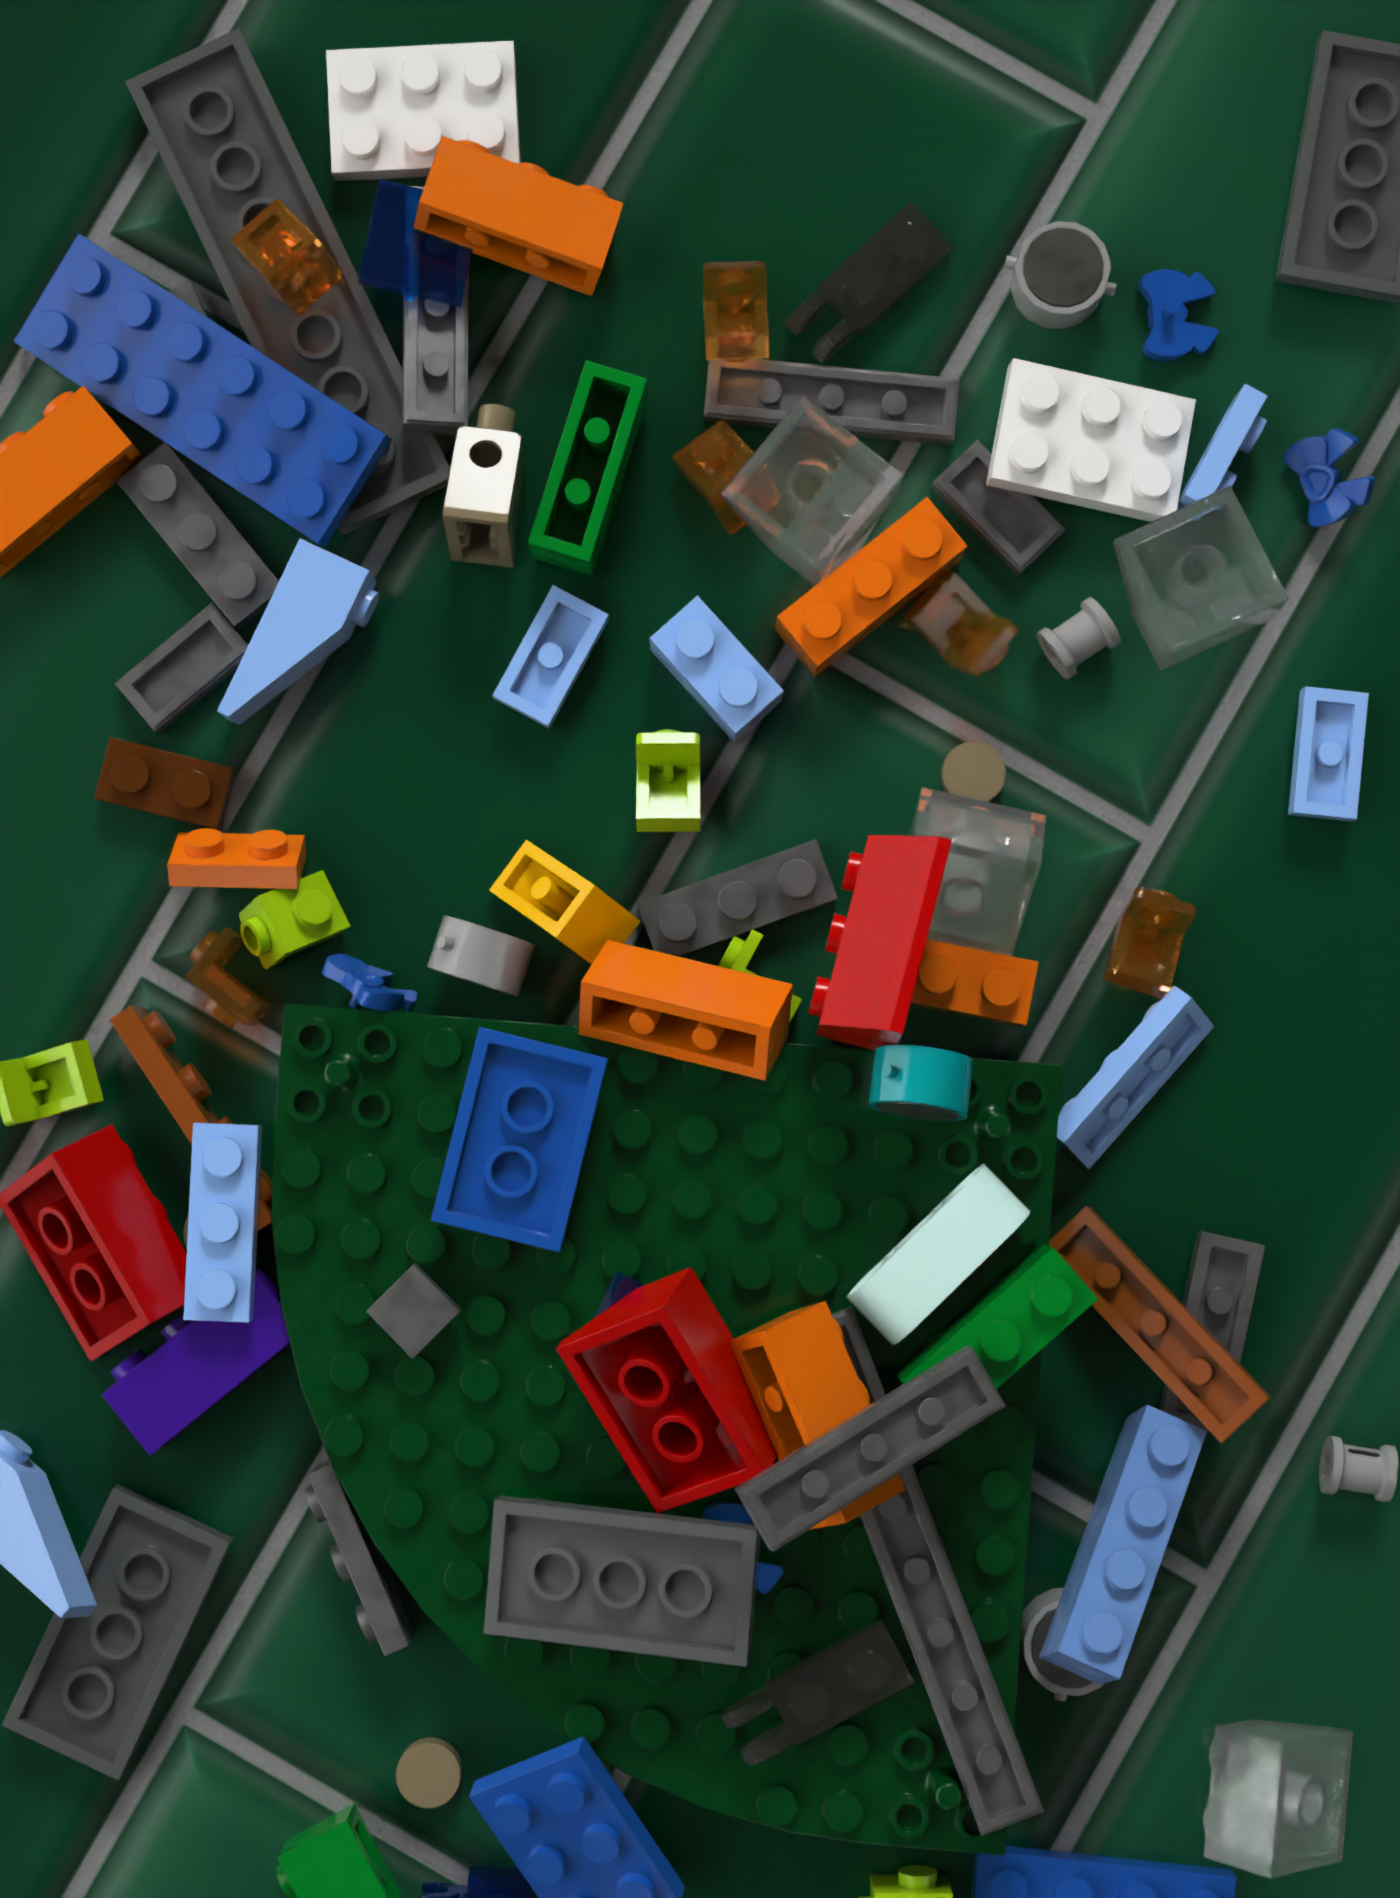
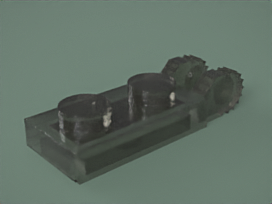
[785,201,953,364]
[720,1618,915,1766]

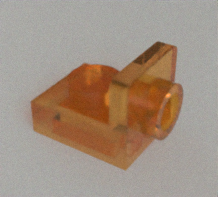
[230,198,343,315]

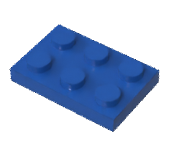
[431,1027,609,1252]
[469,1736,685,1898]

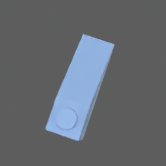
[217,538,379,725]
[0,1430,97,1618]

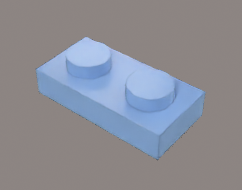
[1177,384,1268,520]
[492,585,610,729]
[1288,686,1369,822]

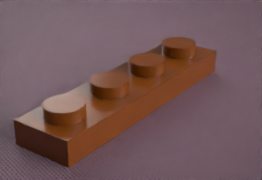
[109,1006,272,1233]
[1049,1206,1272,1443]

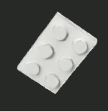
[326,41,521,181]
[986,358,1196,526]

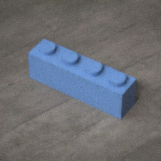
[1039,1404,1207,1684]

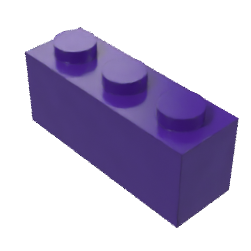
[101,1267,290,1456]

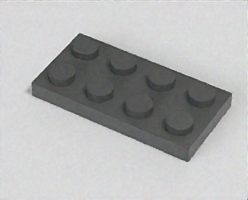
[1275,30,1400,304]
[1,1484,234,1781]
[483,1495,761,1667]

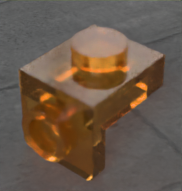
[703,261,769,362]
[672,419,779,534]
[904,570,1018,676]
[1103,887,1196,999]
[185,927,271,1028]

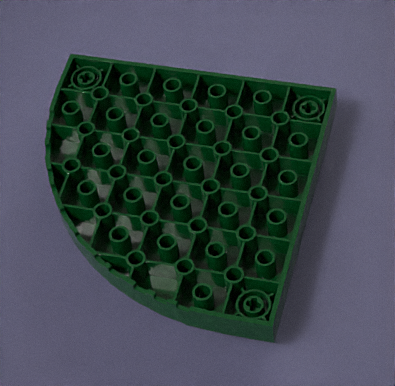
[271,1003,1062,1855]

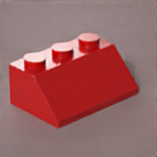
[808,835,952,1051]
[0,1124,187,1362]
[556,1267,777,1513]

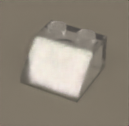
[721,395,903,586]
[1113,485,1289,671]
[908,787,1046,956]
[1203,1719,1353,1879]

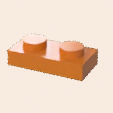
[167,828,306,889]

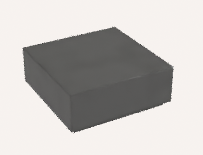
[366,1263,461,1359]

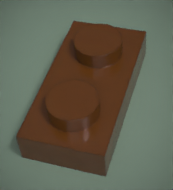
[94,737,237,831]

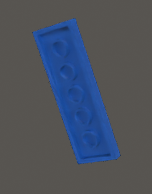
[14,234,392,547]

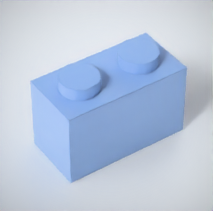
[650,595,784,743]

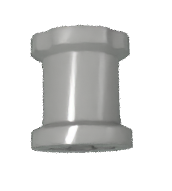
[1036,597,1121,680]
[1319,1435,1399,1502]

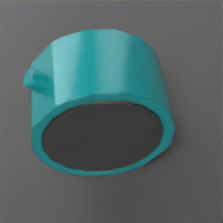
[869,1045,974,1121]

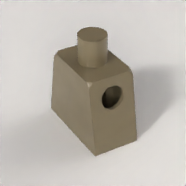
[442,404,526,568]

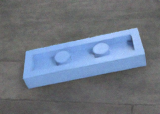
[1057,985,1214,1169]
[183,1123,263,1323]

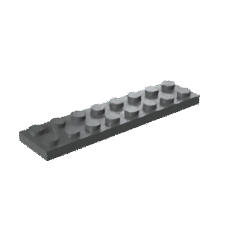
[125,28,450,536]

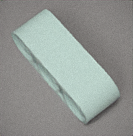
[846,1164,1030,1346]

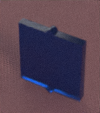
[358,179,473,308]

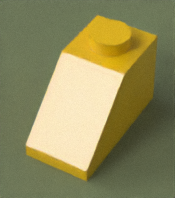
[489,840,641,965]

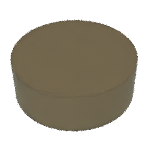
[940,741,1006,807]
[396,1737,463,1808]

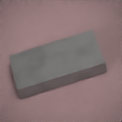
[930,439,1065,577]
[114,602,248,734]

